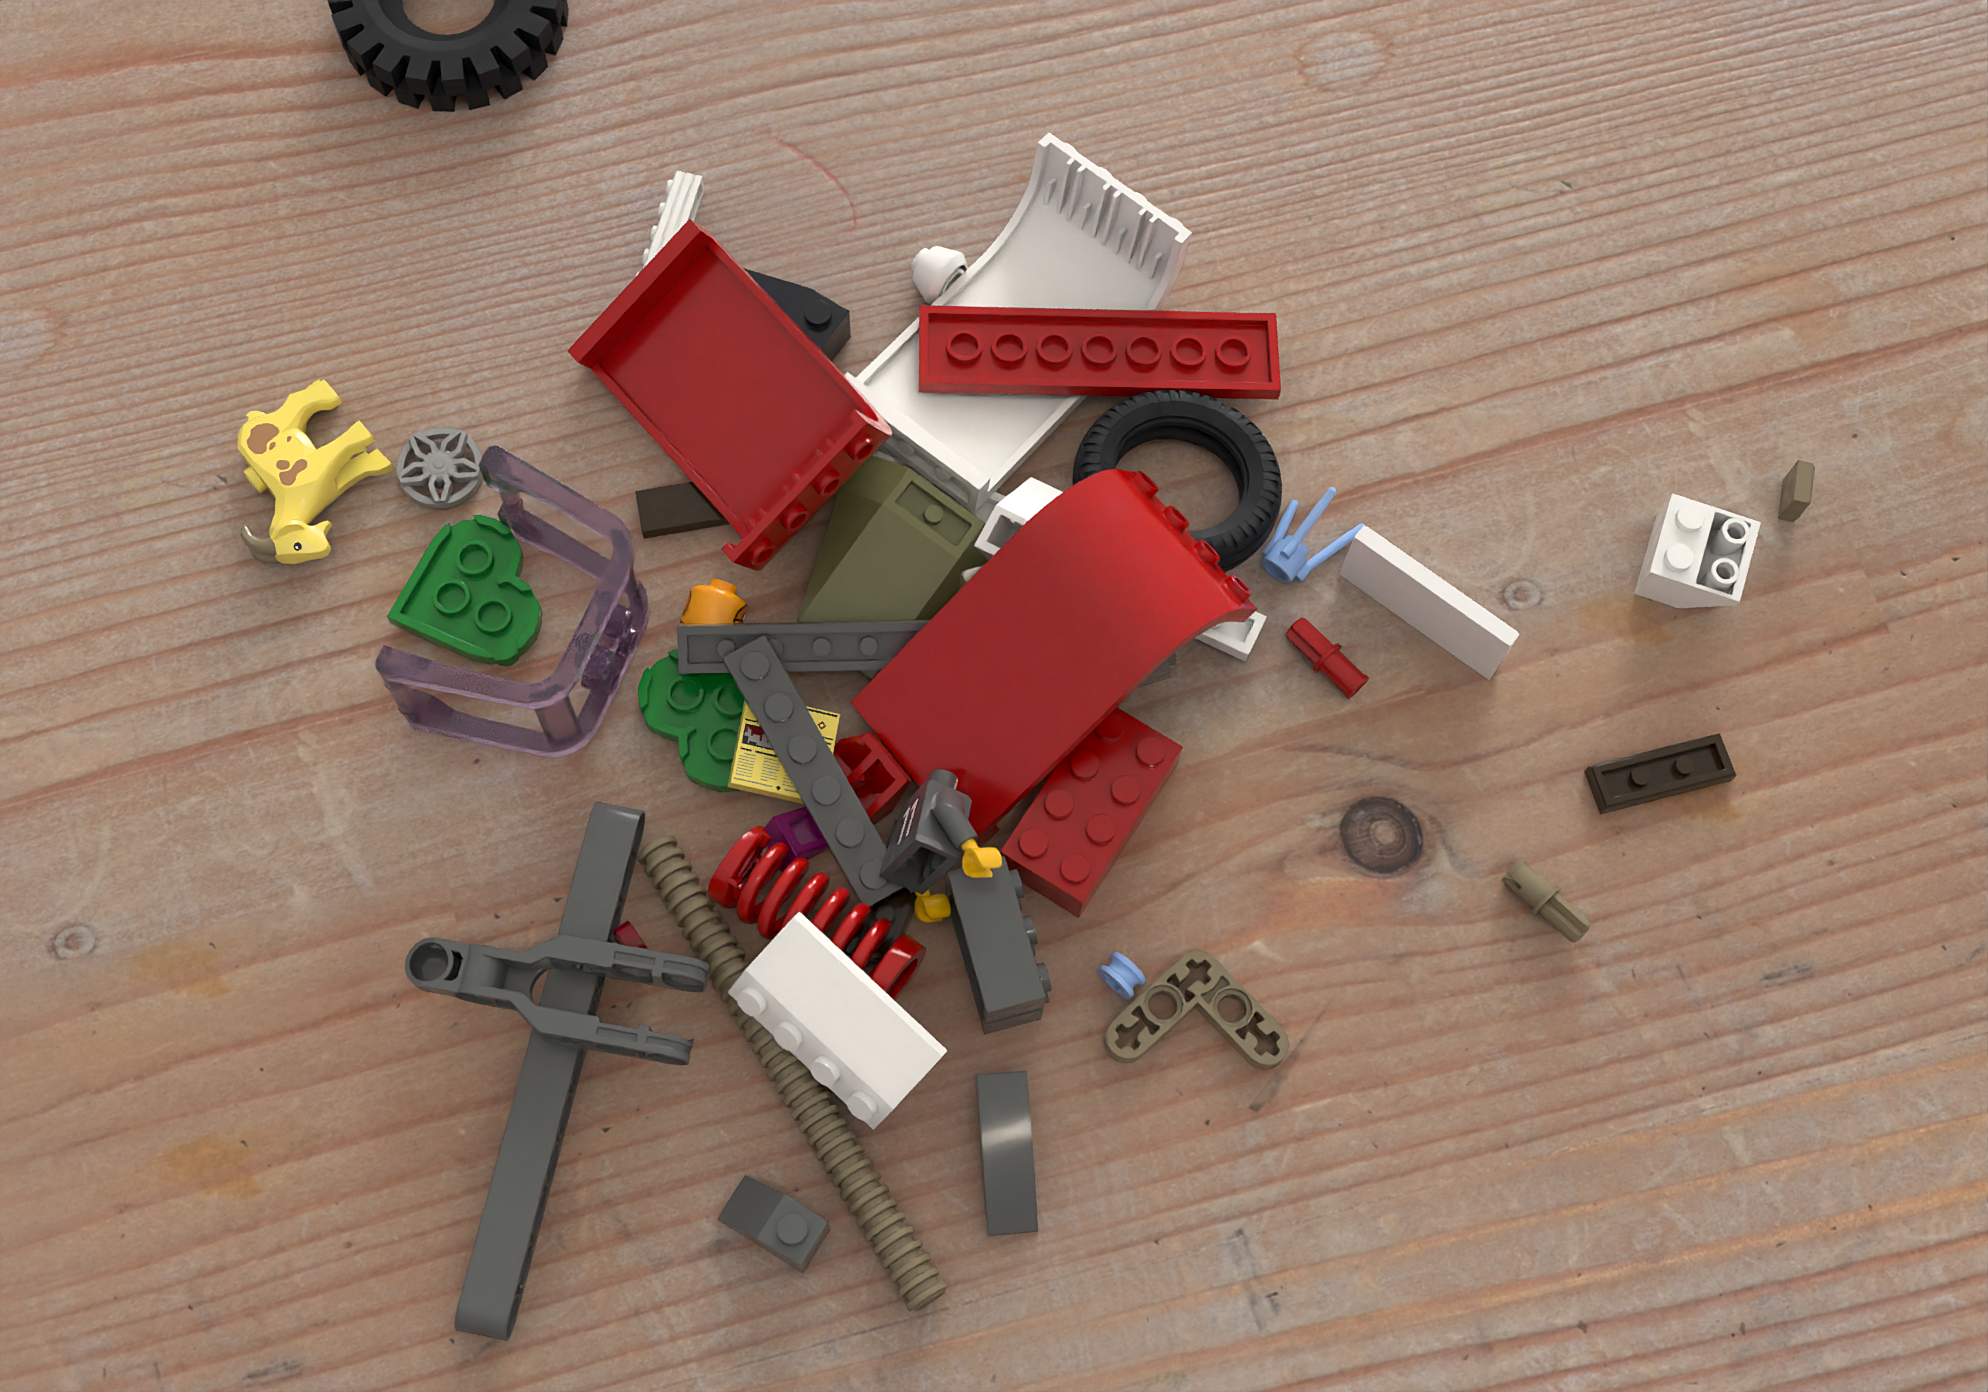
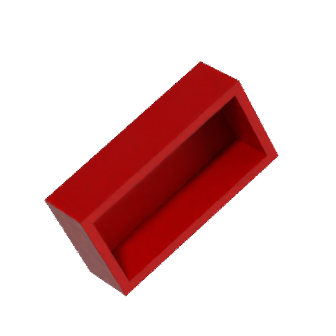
[1000,707,1183,918]

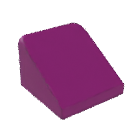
[764,807,829,872]

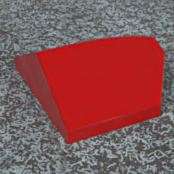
[833,733,912,825]

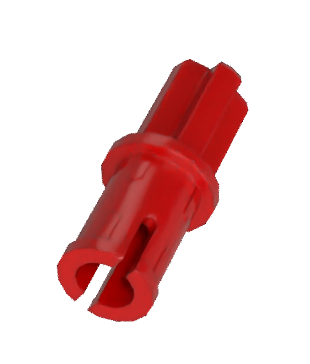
[1285,618,1369,699]

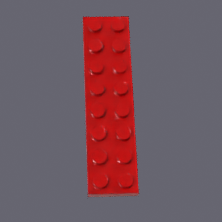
[919,305,1281,400]

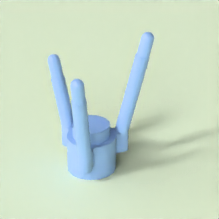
[1261,487,1366,584]

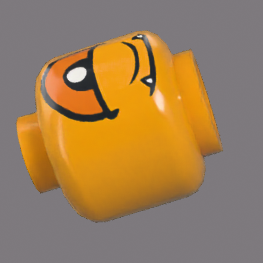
[680,578,748,624]

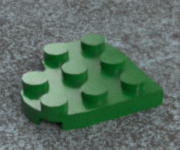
[387,515,543,667]
[638,650,744,793]

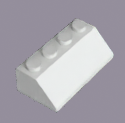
[728,912,948,1130]

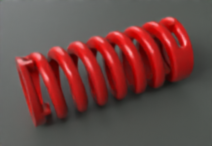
[707,825,926,1001]

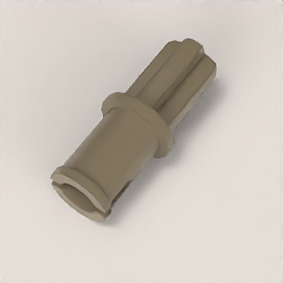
[1501,859,1590,943]

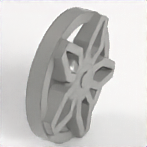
[396,427,484,509]

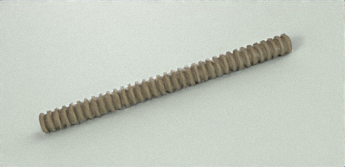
[637,836,948,1311]

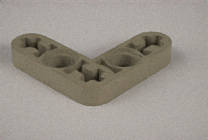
[1104,950,1289,1070]

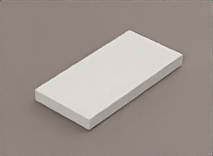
[1339,525,1520,680]

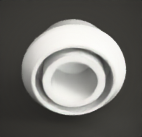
[911,246,968,304]

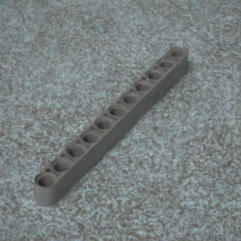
[455,802,645,1341]

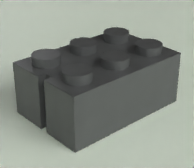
[946,856,1052,1035]

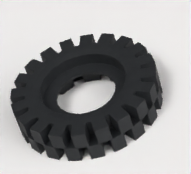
[328,0,569,112]

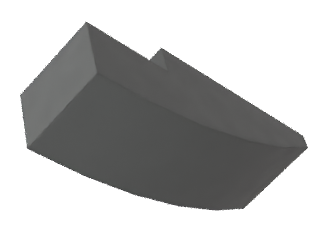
[975,1071,1038,1236]

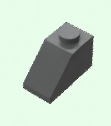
[717,1175,830,1274]

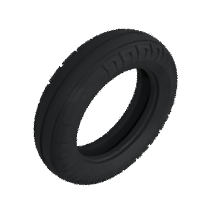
[1072,390,1282,572]

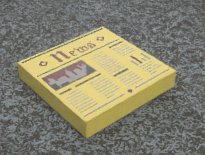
[727,700,840,804]

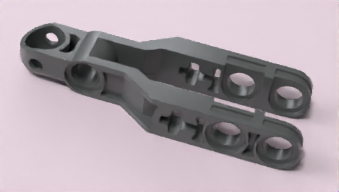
[405,934,710,1066]

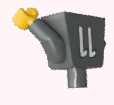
[879,769,1002,923]

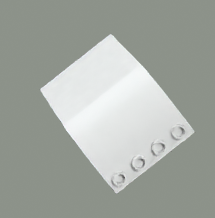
[845,132,1192,513]

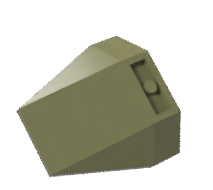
[797,455,989,681]

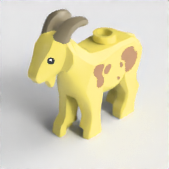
[238,380,394,564]

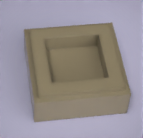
[1778,460,1815,522]

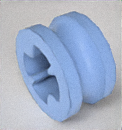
[1097,952,1146,1000]

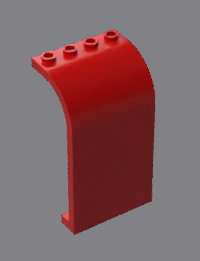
[567,219,892,571]
[850,469,1257,844]

